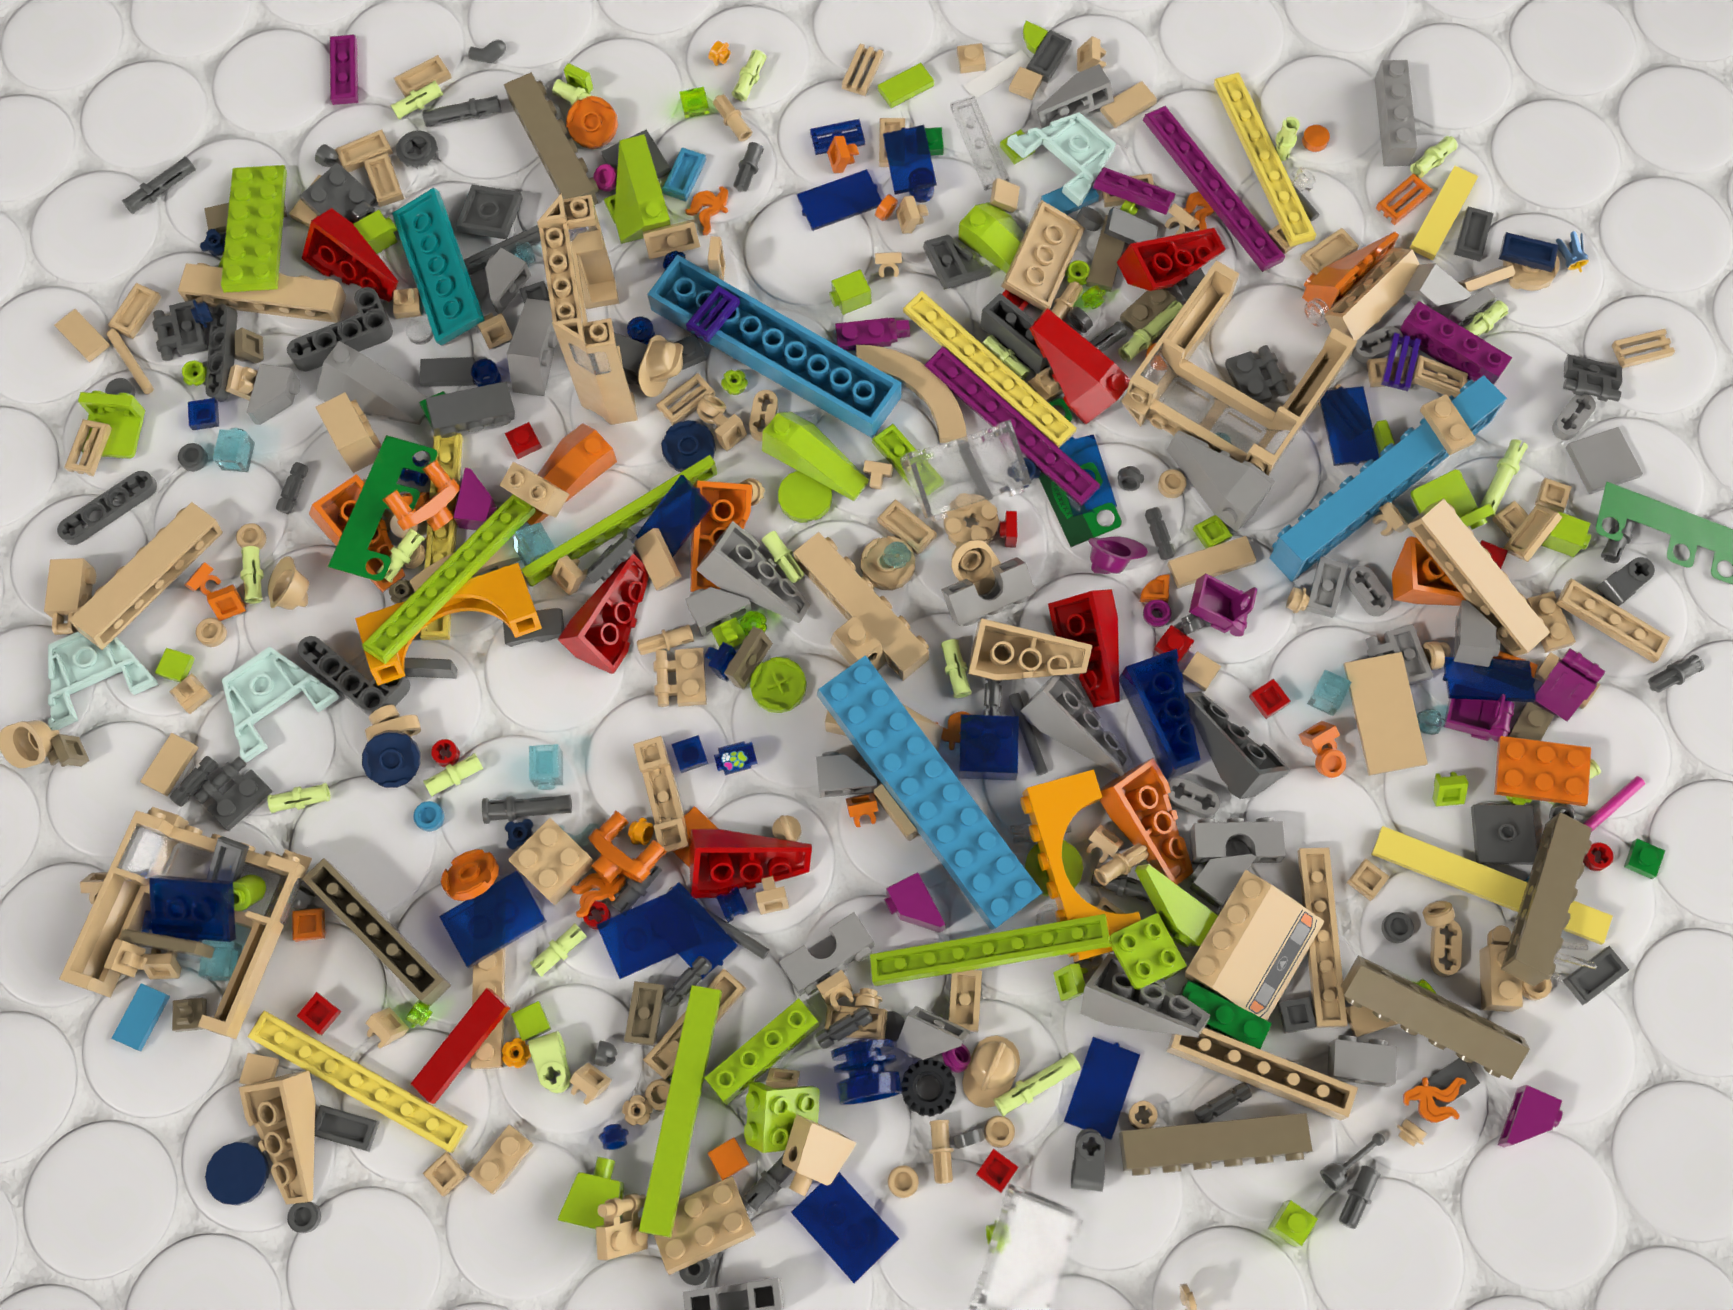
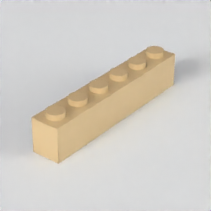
[178,263,346,323]
[1407,499,1550,656]
[69,502,223,650]
[793,532,929,681]
[1166,1028,1358,1121]

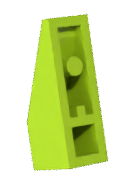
[1135,864,1218,948]

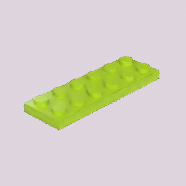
[221,165,287,293]

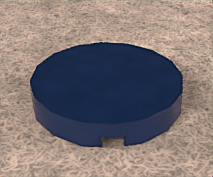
[661,420,716,472]
[362,730,421,788]
[205,1142,270,1206]

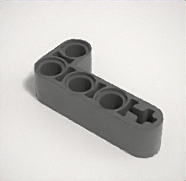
[287,287,393,372]
[297,636,410,716]

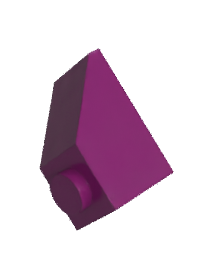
[453,468,498,530]
[884,872,946,933]
[1498,1085,1563,1147]

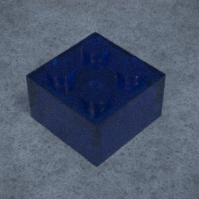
[959,714,1019,780]

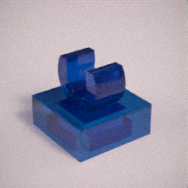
[704,642,737,682]

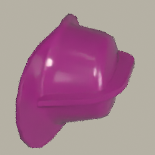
[1088,536,1148,574]

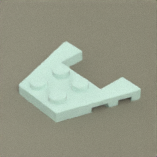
[1007,112,1116,207]
[48,632,158,730]
[222,646,340,763]

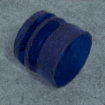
[831,1038,902,1105]

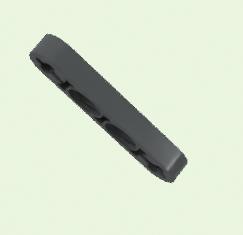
[205,303,238,402]
[57,471,157,545]

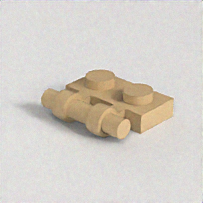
[653,648,707,707]
[596,1193,648,1260]

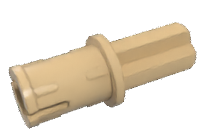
[713,94,752,142]
[1051,281,1083,321]
[637,624,694,655]
[1094,843,1149,886]
[929,1120,954,1184]

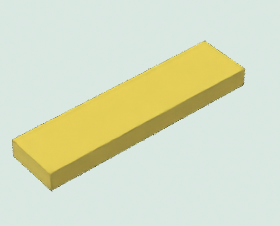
[1409,166,1478,260]

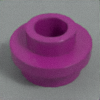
[1143,600,1172,627]
[942,1044,971,1073]

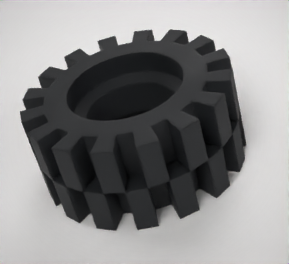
[901,1058,956,1117]

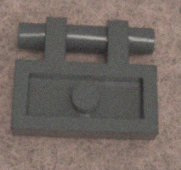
[152,299,207,361]
[1225,345,1290,404]
[1563,354,1622,402]
[195,756,273,831]

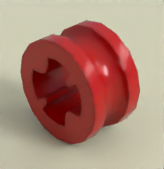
[431,739,460,767]
[1583,842,1614,871]
[583,901,611,930]

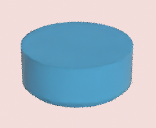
[413,801,445,832]

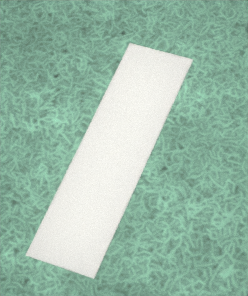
[963,49,1031,100]

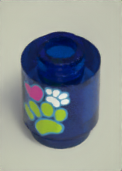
[714,741,758,775]

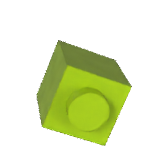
[353,210,398,254]
[829,269,871,315]
[1541,511,1591,557]
[1268,1200,1318,1247]

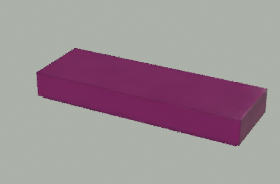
[330,34,358,105]
[1093,167,1176,215]

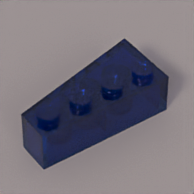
[1119,649,1201,780]

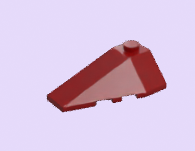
[301,208,398,302]
[1117,228,1225,291]
[1029,308,1130,424]
[557,553,649,674]
[1048,589,1120,708]
[689,829,812,898]

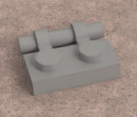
[1366,624,1433,685]

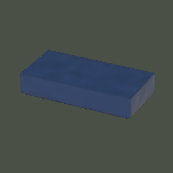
[1498,232,1559,272]

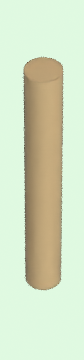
[107,329,154,394]

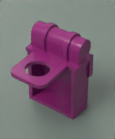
[1189,573,1257,637]
[1532,648,1605,722]
[1443,685,1514,742]

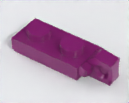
[835,318,910,351]

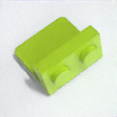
[78,391,145,459]
[1411,469,1495,530]
[1110,913,1187,990]
[744,1082,820,1153]

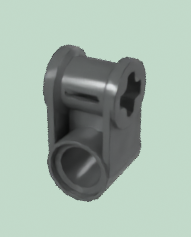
[1596,557,1655,607]
[1071,1128,1105,1192]

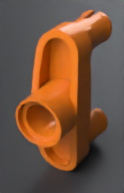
[383,460,460,531]
[588,810,667,883]

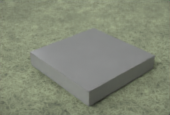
[1565,427,1643,494]

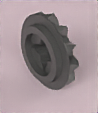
[396,131,438,169]

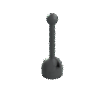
[1320,1133,1385,1191]

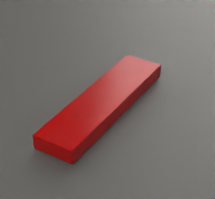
[410,988,510,1104]

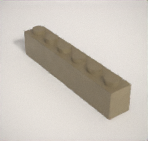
[504,72,599,205]
[1501,812,1592,986]
[302,858,451,1007]
[1341,955,1530,1080]
[1119,1113,1313,1176]

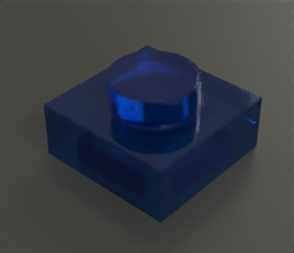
[188,398,219,430]
[671,735,708,773]

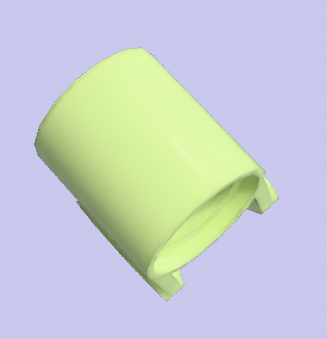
[528,1031,571,1094]

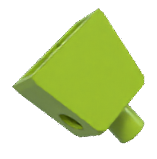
[558,1157,624,1229]

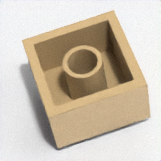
[315,392,382,473]
[508,818,595,906]

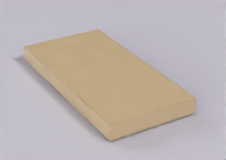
[1001,200,1085,311]
[1343,652,1428,776]

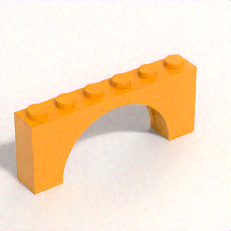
[355,563,542,686]
[1020,769,1141,963]

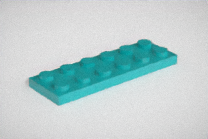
[392,187,485,346]

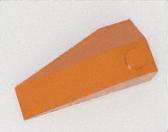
[1302,232,1399,314]
[527,423,617,528]
[309,474,405,593]
[690,481,752,592]
[1392,536,1467,606]
[1100,758,1193,885]

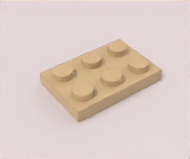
[654,1176,756,1275]

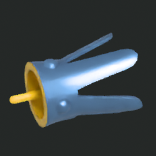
[1556,231,1589,272]

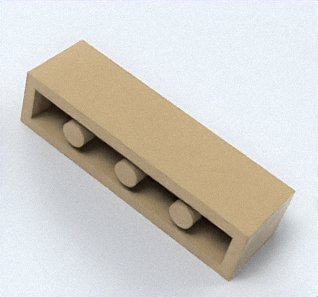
[1324,248,1420,341]

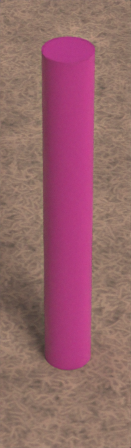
[1583,776,1645,831]

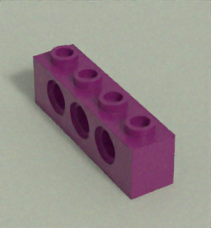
[1400,301,1513,385]

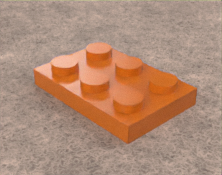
[1494,736,1591,806]

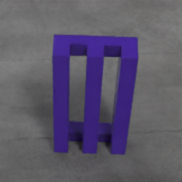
[686,286,740,343]
[1381,333,1421,392]

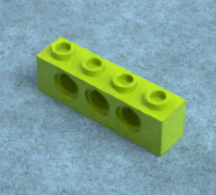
[704,998,819,1105]

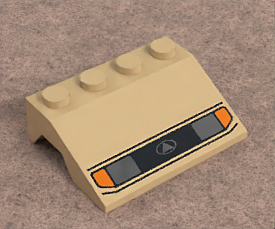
[1185,870,1324,1020]

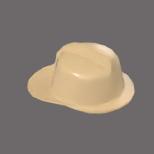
[638,335,683,397]
[951,540,1001,594]
[268,556,309,610]
[0,720,60,768]
[962,1036,1020,1108]

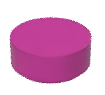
[593,164,617,192]

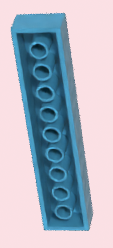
[647,255,901,438]
[1269,375,1507,582]
[817,655,1043,930]

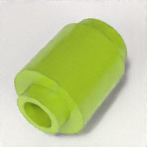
[224,874,266,911]

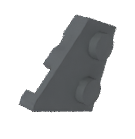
[923,235,991,289]
[587,527,635,584]

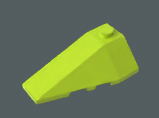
[614,134,670,244]
[958,202,1024,274]
[762,412,869,501]

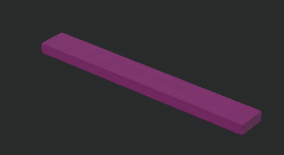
[1143,106,1286,272]
[924,346,1100,507]

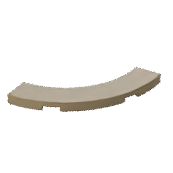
[856,345,967,443]

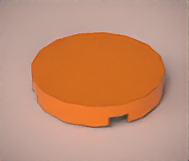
[566,96,618,149]
[441,849,499,901]

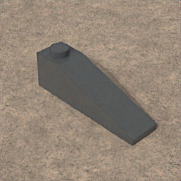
[1182,692,1291,799]

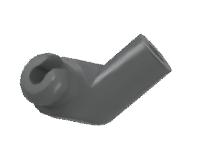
[468,40,506,63]

